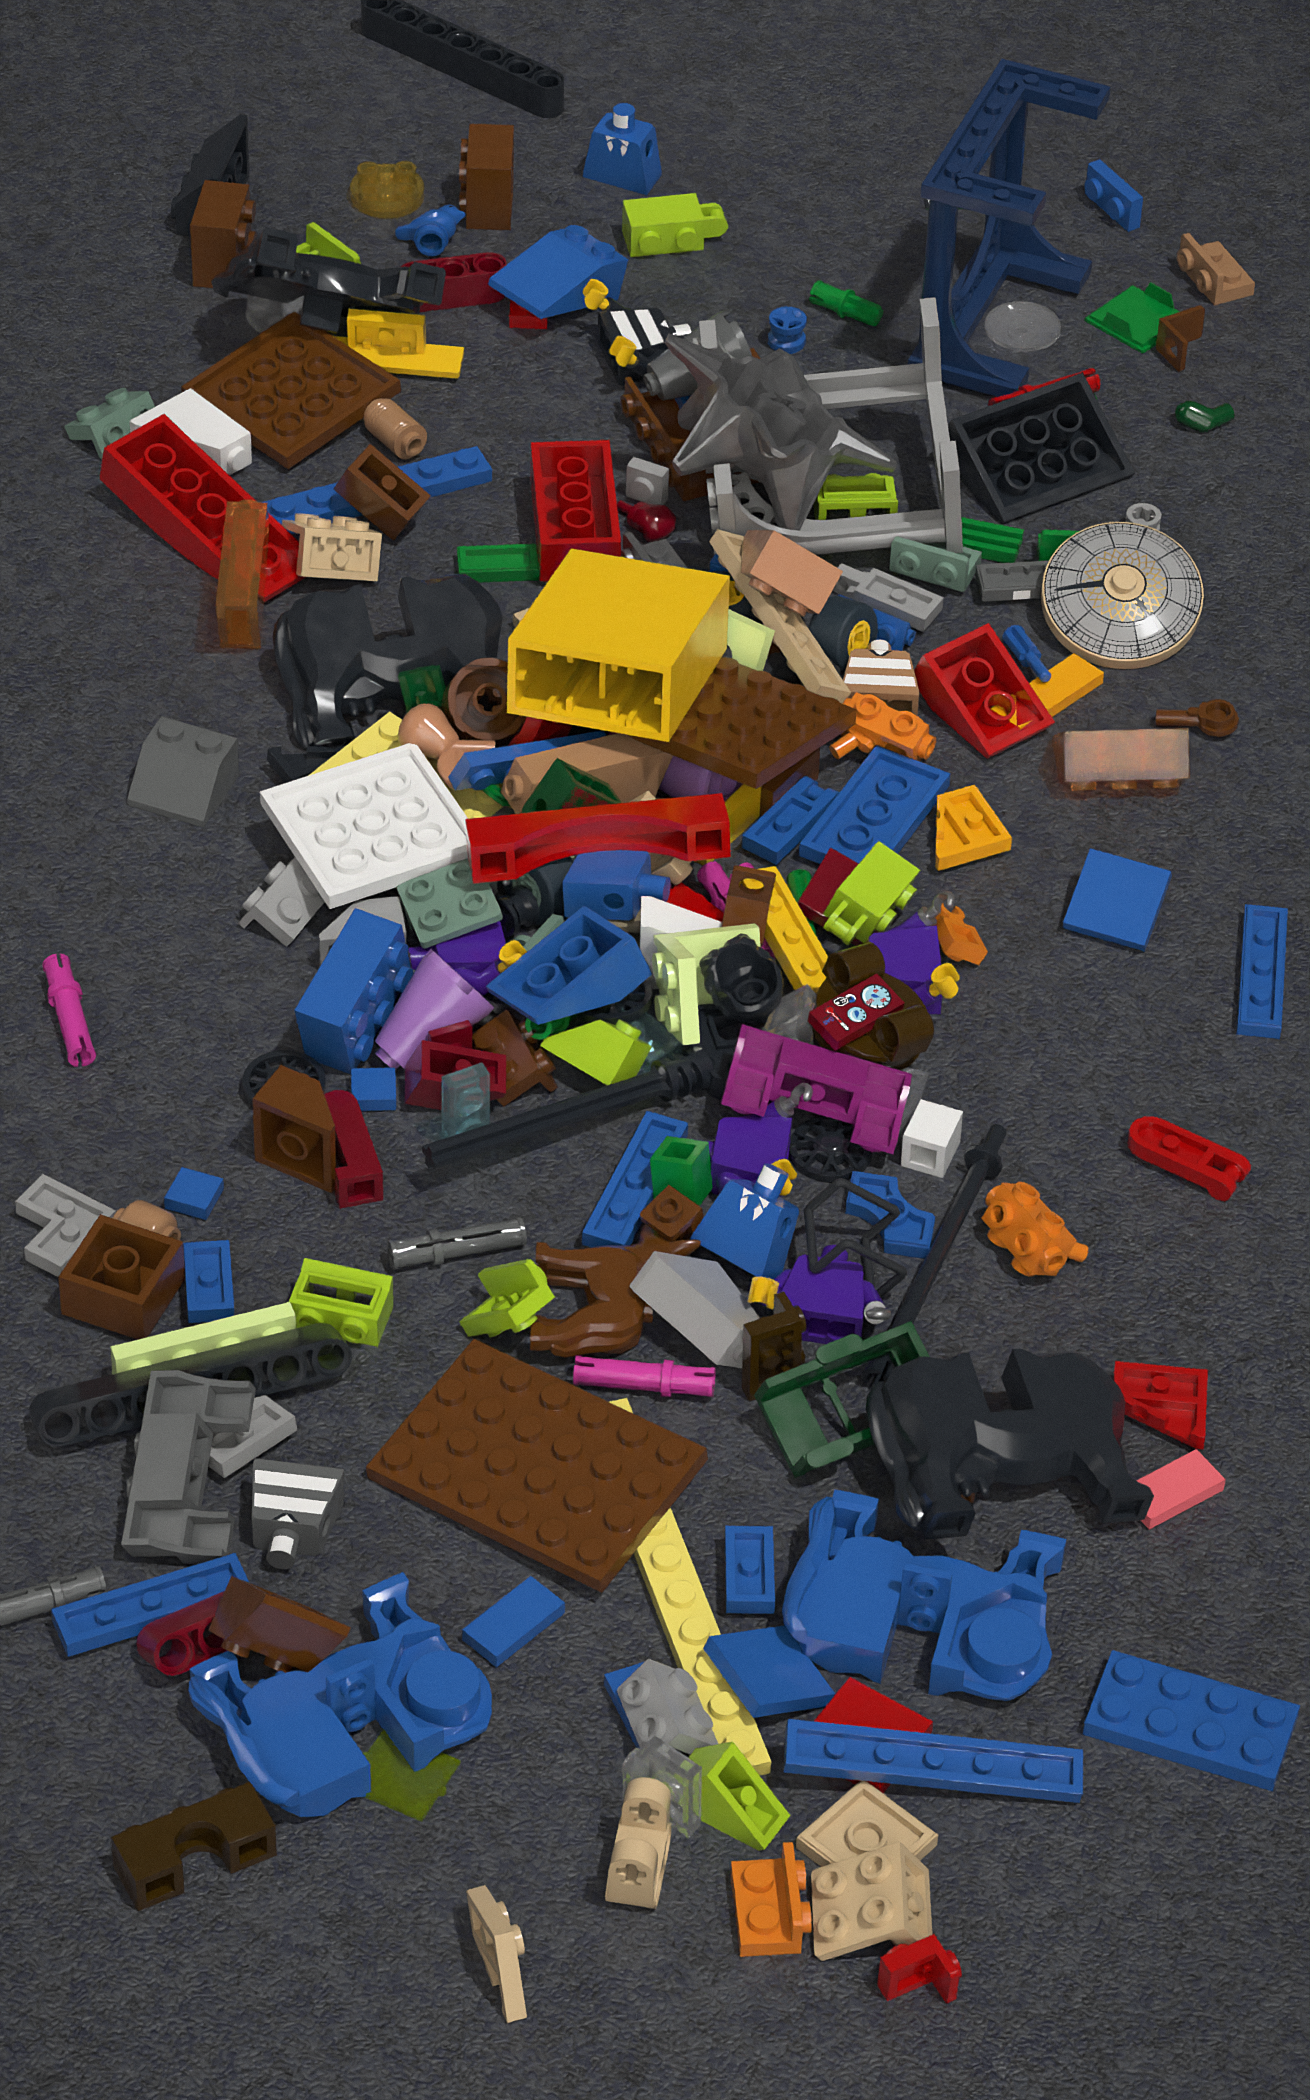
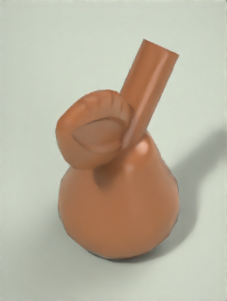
[398,704,495,789]

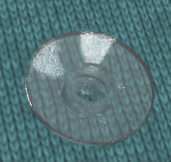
[985,301,1061,352]

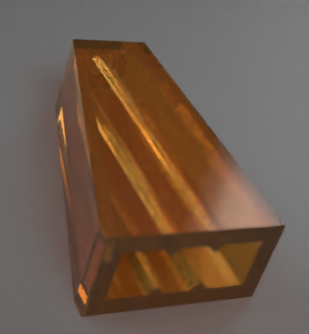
[216,500,269,649]

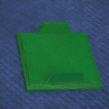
[1084,282,1180,354]

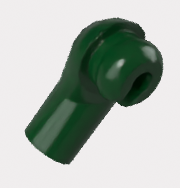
[1175,401,1235,432]

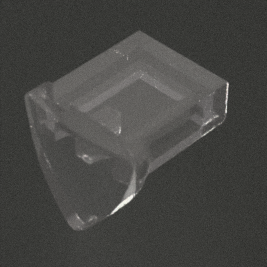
[762,984,816,1045]

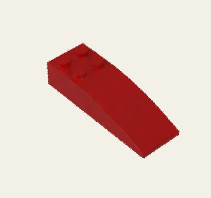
[99,414,306,604]

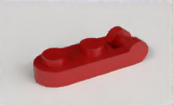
[1128,1116,1251,1201]

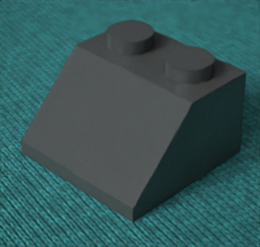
[127,716,239,828]

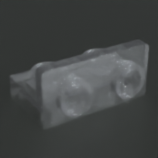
[621,1736,702,1838]

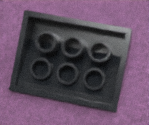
[948,372,1135,525]

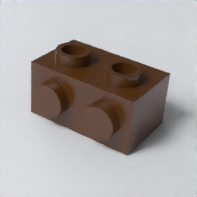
[333,444,431,541]

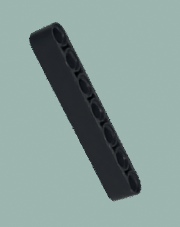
[361,0,564,118]
[29,1323,352,1447]

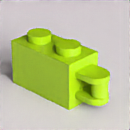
[622,193,728,257]
[823,841,920,945]

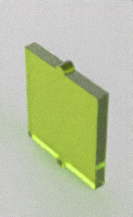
[363,1729,461,1822]

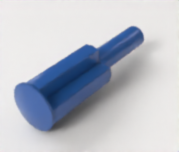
[1002,625,1051,682]

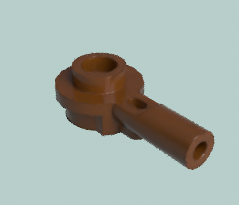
[1156,699,1239,737]

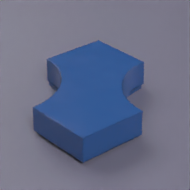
[845,1171,936,1259]

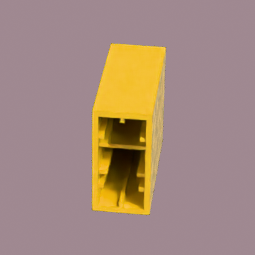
[507,549,730,742]

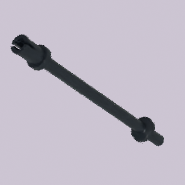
[862,1124,1007,1388]

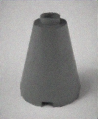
[643,310,752,401]

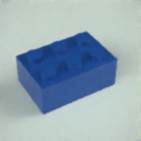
[294,908,413,1074]

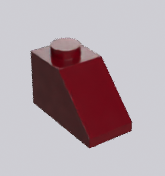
[405,1040,506,1111]

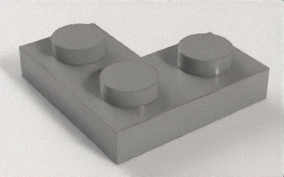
[15,1174,116,1277]

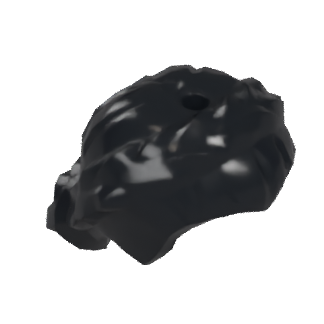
[699,933,784,1023]

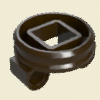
[810,942,934,1070]

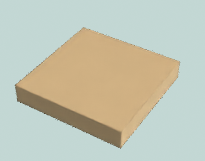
[796,1780,938,1867]

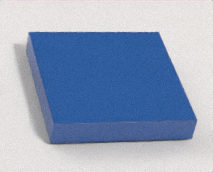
[1063,848,1172,952]
[703,1625,835,1718]

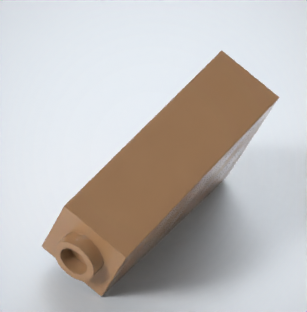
[501,733,673,814]

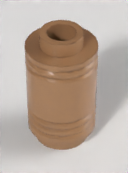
[364,398,427,459]

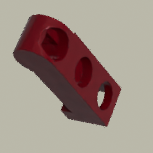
[324,1090,383,1209]

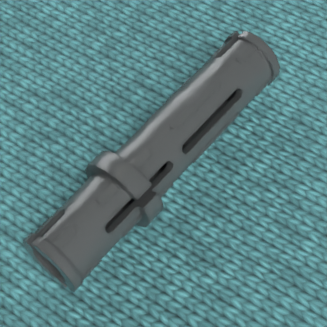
[387,1217,527,1270]
[0,1565,107,1626]

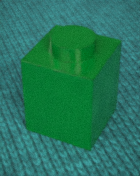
[650,1136,713,1206]

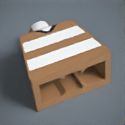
[843,640,919,716]

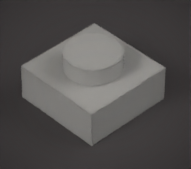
[626,457,669,505]

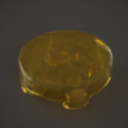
[350,161,424,218]

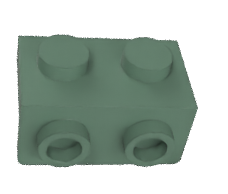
[64,388,155,459]
[889,536,982,592]

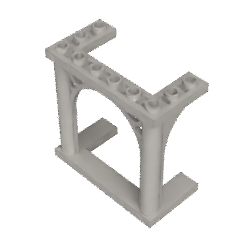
[693,297,963,555]

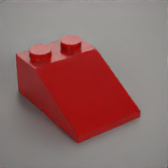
[914,623,1055,759]

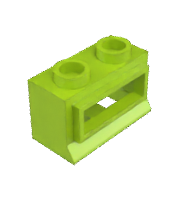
[813,473,898,520]
[289,1258,393,1347]

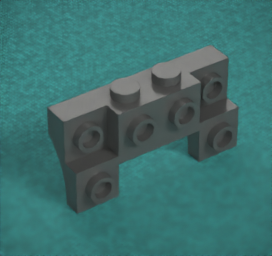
[121,1370,256,1564]

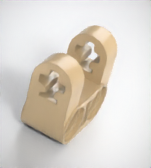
[605,1777,672,1909]

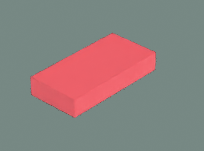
[1136,1449,1226,1530]

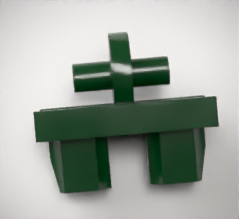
[398,665,446,712]

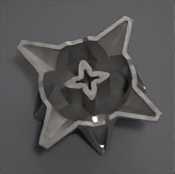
[665,334,897,531]

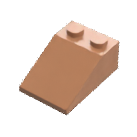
[741,530,843,617]

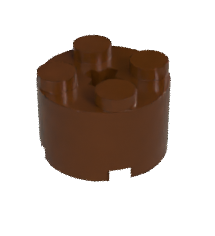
[442,658,527,747]

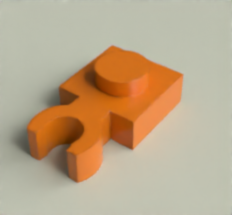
[934,903,988,965]

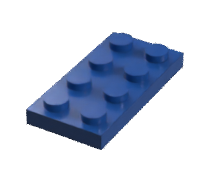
[799,745,951,864]
[1083,1650,1301,1791]

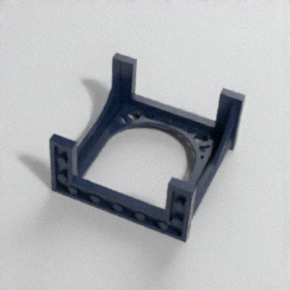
[908,59,1110,397]

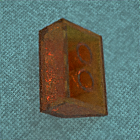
[1052,728,1190,791]

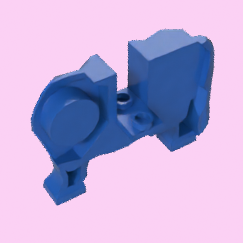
[782,1489,1067,1701]
[189,1572,492,1817]

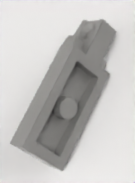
[833,563,944,632]

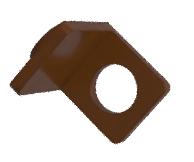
[1156,305,1205,372]
[722,865,776,947]

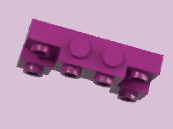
[721,1024,912,1154]

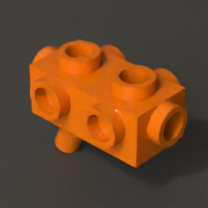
[829,692,937,762]
[981,1182,1088,1277]

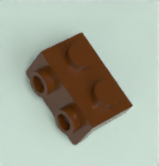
[472,1009,558,1107]

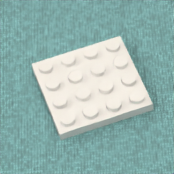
[260,743,468,909]

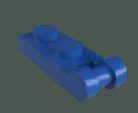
[742,776,839,865]

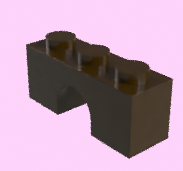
[111,1782,277,1911]

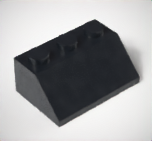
[171,114,249,237]

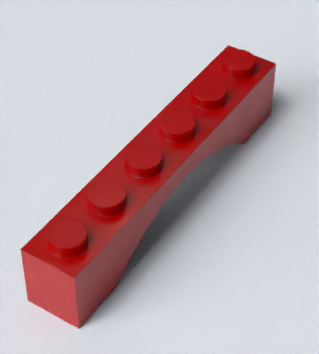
[465,793,731,884]

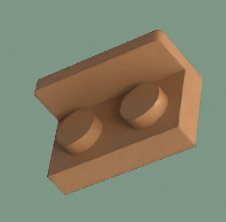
[1177,233,1255,306]

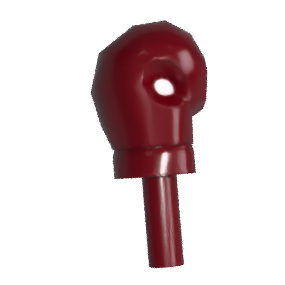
[617,500,676,542]

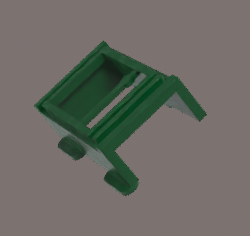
[754,1321,930,1478]

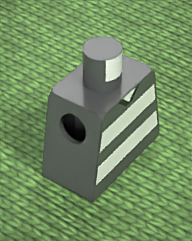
[252,1458,345,1569]

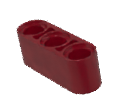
[401,252,506,312]
[136,1591,228,1676]

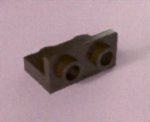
[742,1291,806,1401]

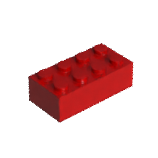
[530,440,621,581]

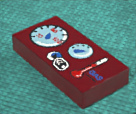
[807,973,905,1051]

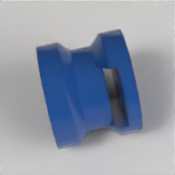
[768,306,807,354]

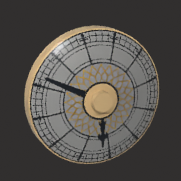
[1041,522,1204,669]

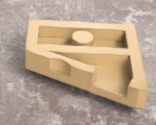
[466,1885,527,2023]

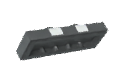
[975,561,1049,602]

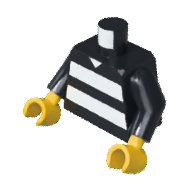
[583,279,691,386]

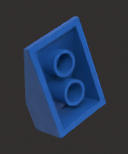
[488,225,629,319]
[486,906,652,1025]

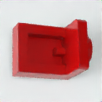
[877,1934,962,2003]

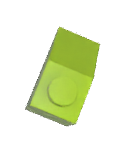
[540,1019,652,1085]
[669,1741,791,1851]

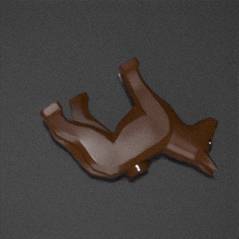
[530,1225,701,1357]

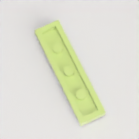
[110,1302,296,1374]

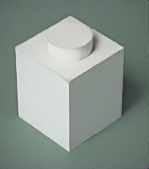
[901,1099,963,1178]

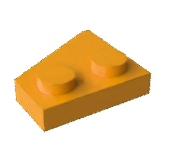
[935,785,1012,871]

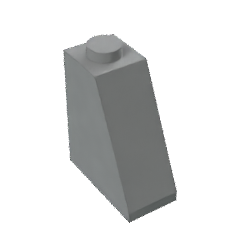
[630,1251,760,1368]

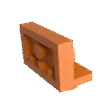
[730,1842,812,1957]

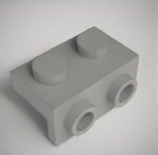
[238,857,325,947]
[617,1659,718,1765]

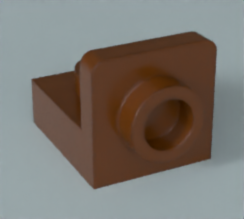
[640,1185,704,1250]

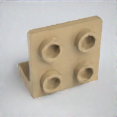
[282,513,382,581]
[811,1841,932,1961]

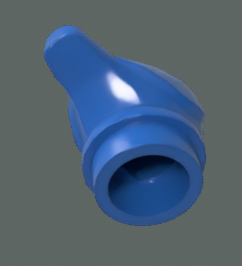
[395,205,465,256]

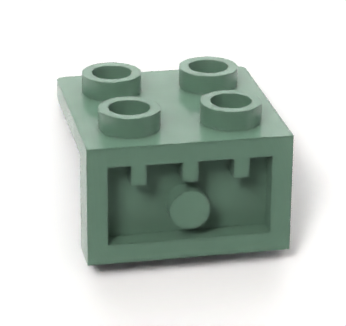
[396,858,503,948]

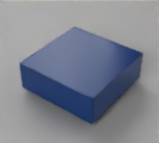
[351,1068,396,1111]
[164,1167,224,1220]

